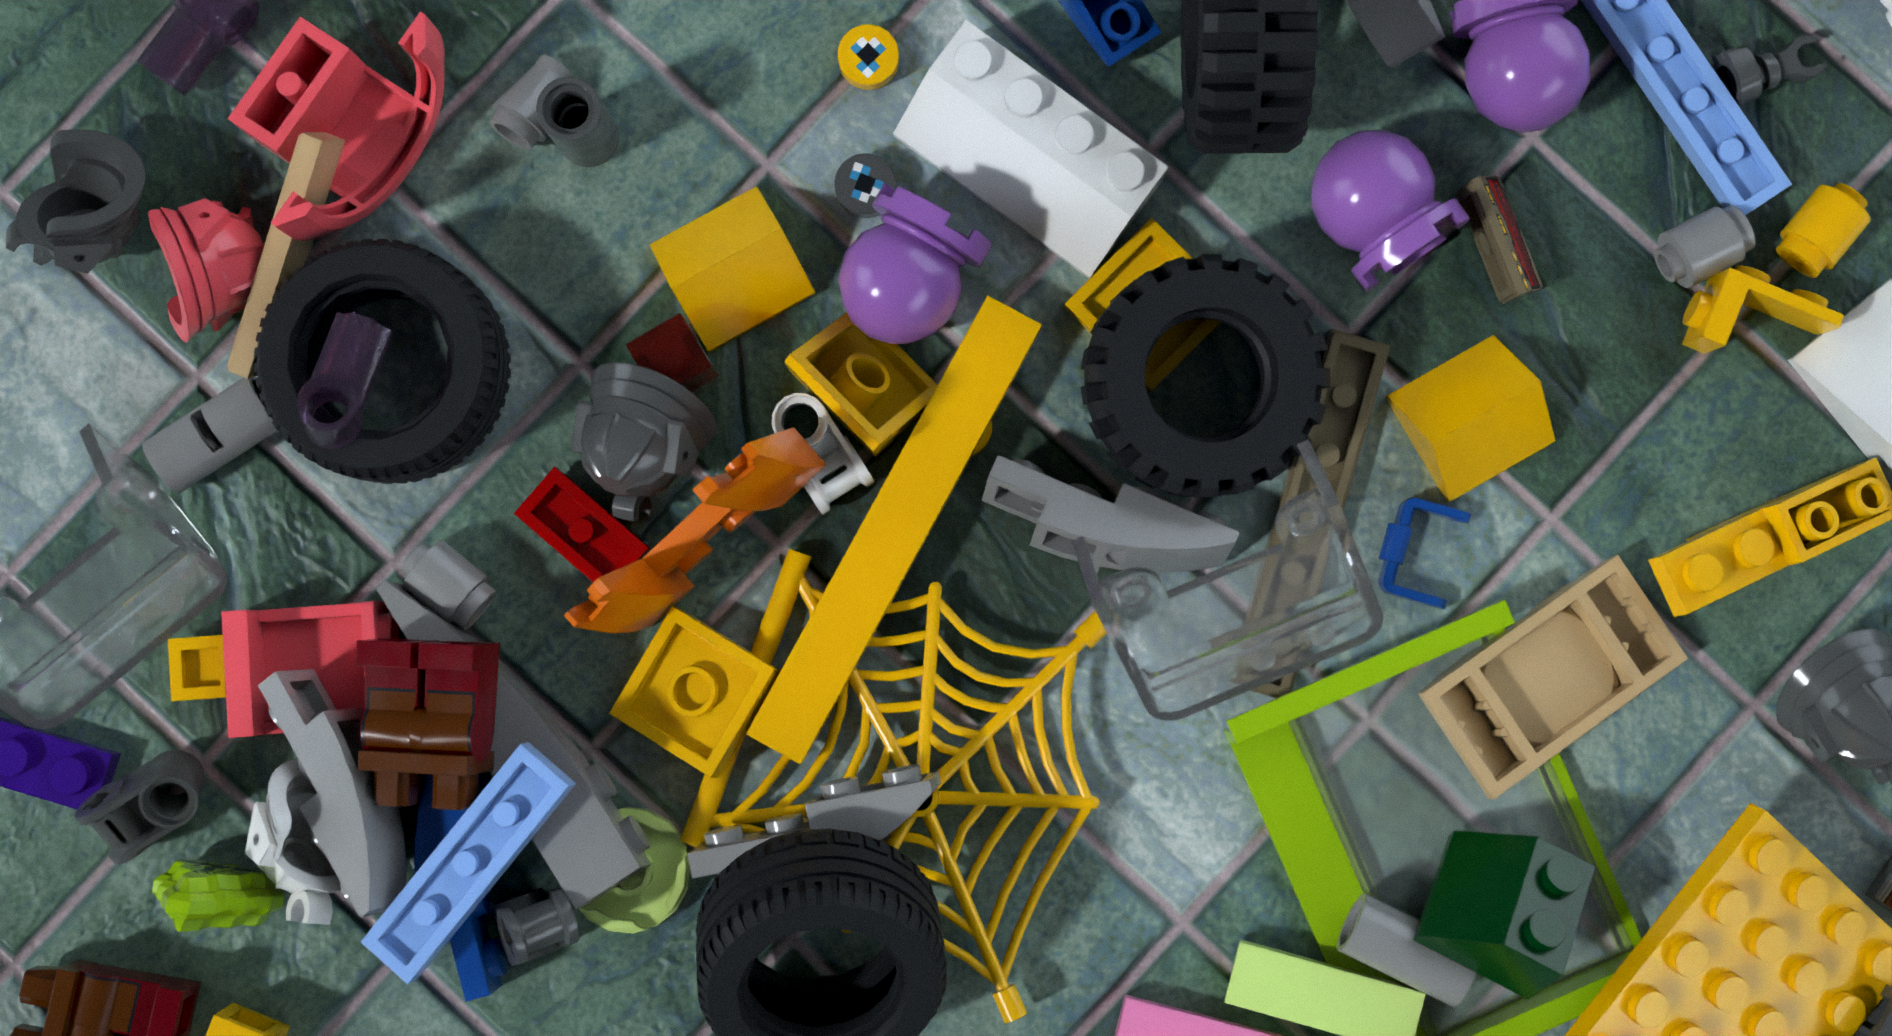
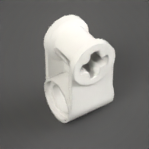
[772,393,875,515]

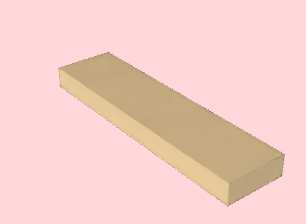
[227,132,345,379]

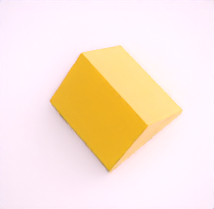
[649,186,816,353]
[784,312,938,458]
[1385,335,1556,503]

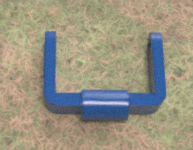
[1378,498,1471,610]

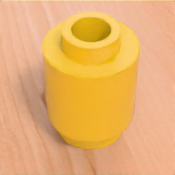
[1776,183,1871,278]

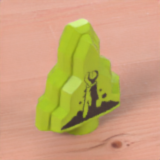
[152,859,285,932]

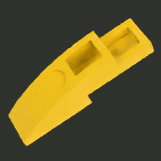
[1648,458,1892,617]

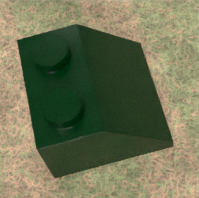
[1413,830,1595,999]

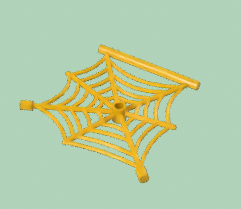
[680,549,1113,1023]

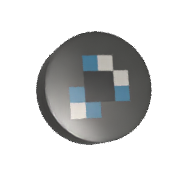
[834,153,896,218]

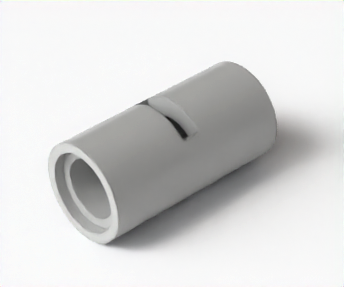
[142,377,278,494]
[1337,893,1477,1007]

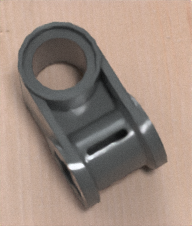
[75,750,204,865]
[489,887,579,966]

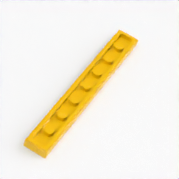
[746,295,1042,765]

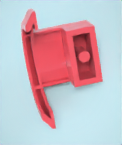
[227,11,445,241]

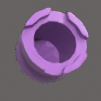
[1449,0,1590,133]
[1311,129,1470,292]
[838,183,992,344]

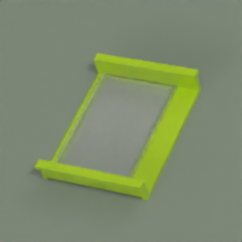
[1224,600,1642,1036]

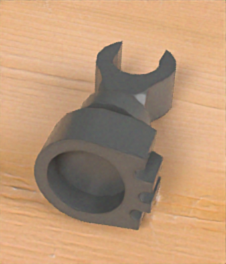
[1710,35,1828,106]

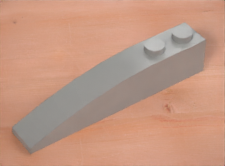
[375,581,651,910]

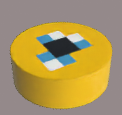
[837,24,899,90]

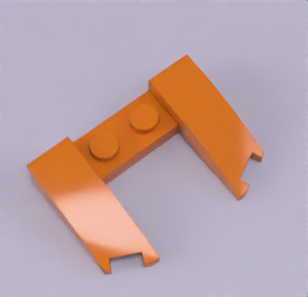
[564,427,827,634]

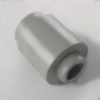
[1654,205,1755,288]
[400,540,497,630]

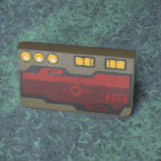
[1456,176,1543,305]

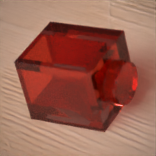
[625,313,719,392]

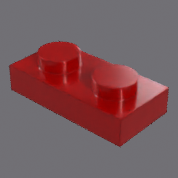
[513,466,652,582]

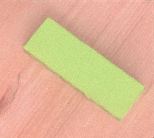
[1224,939,1426,1036]

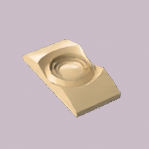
[1418,555,1688,799]

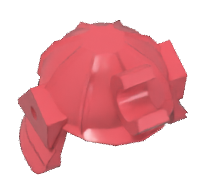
[148,198,264,343]

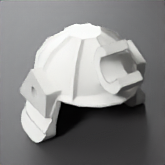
[245,759,341,925]

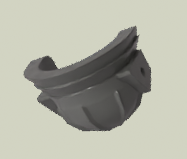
[5,129,146,274]
[571,362,717,522]
[1776,629,1892,785]

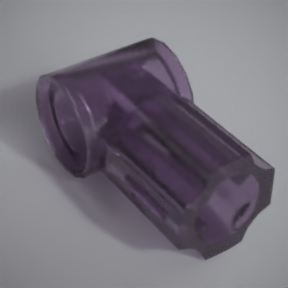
[137,0,260,96]
[296,312,392,449]

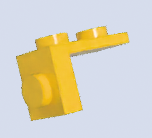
[1682,265,1845,354]

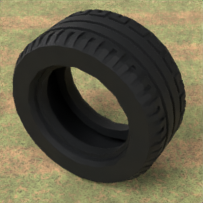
[254,239,511,484]
[696,828,947,1036]

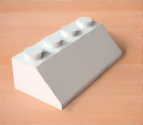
[893,20,1169,279]

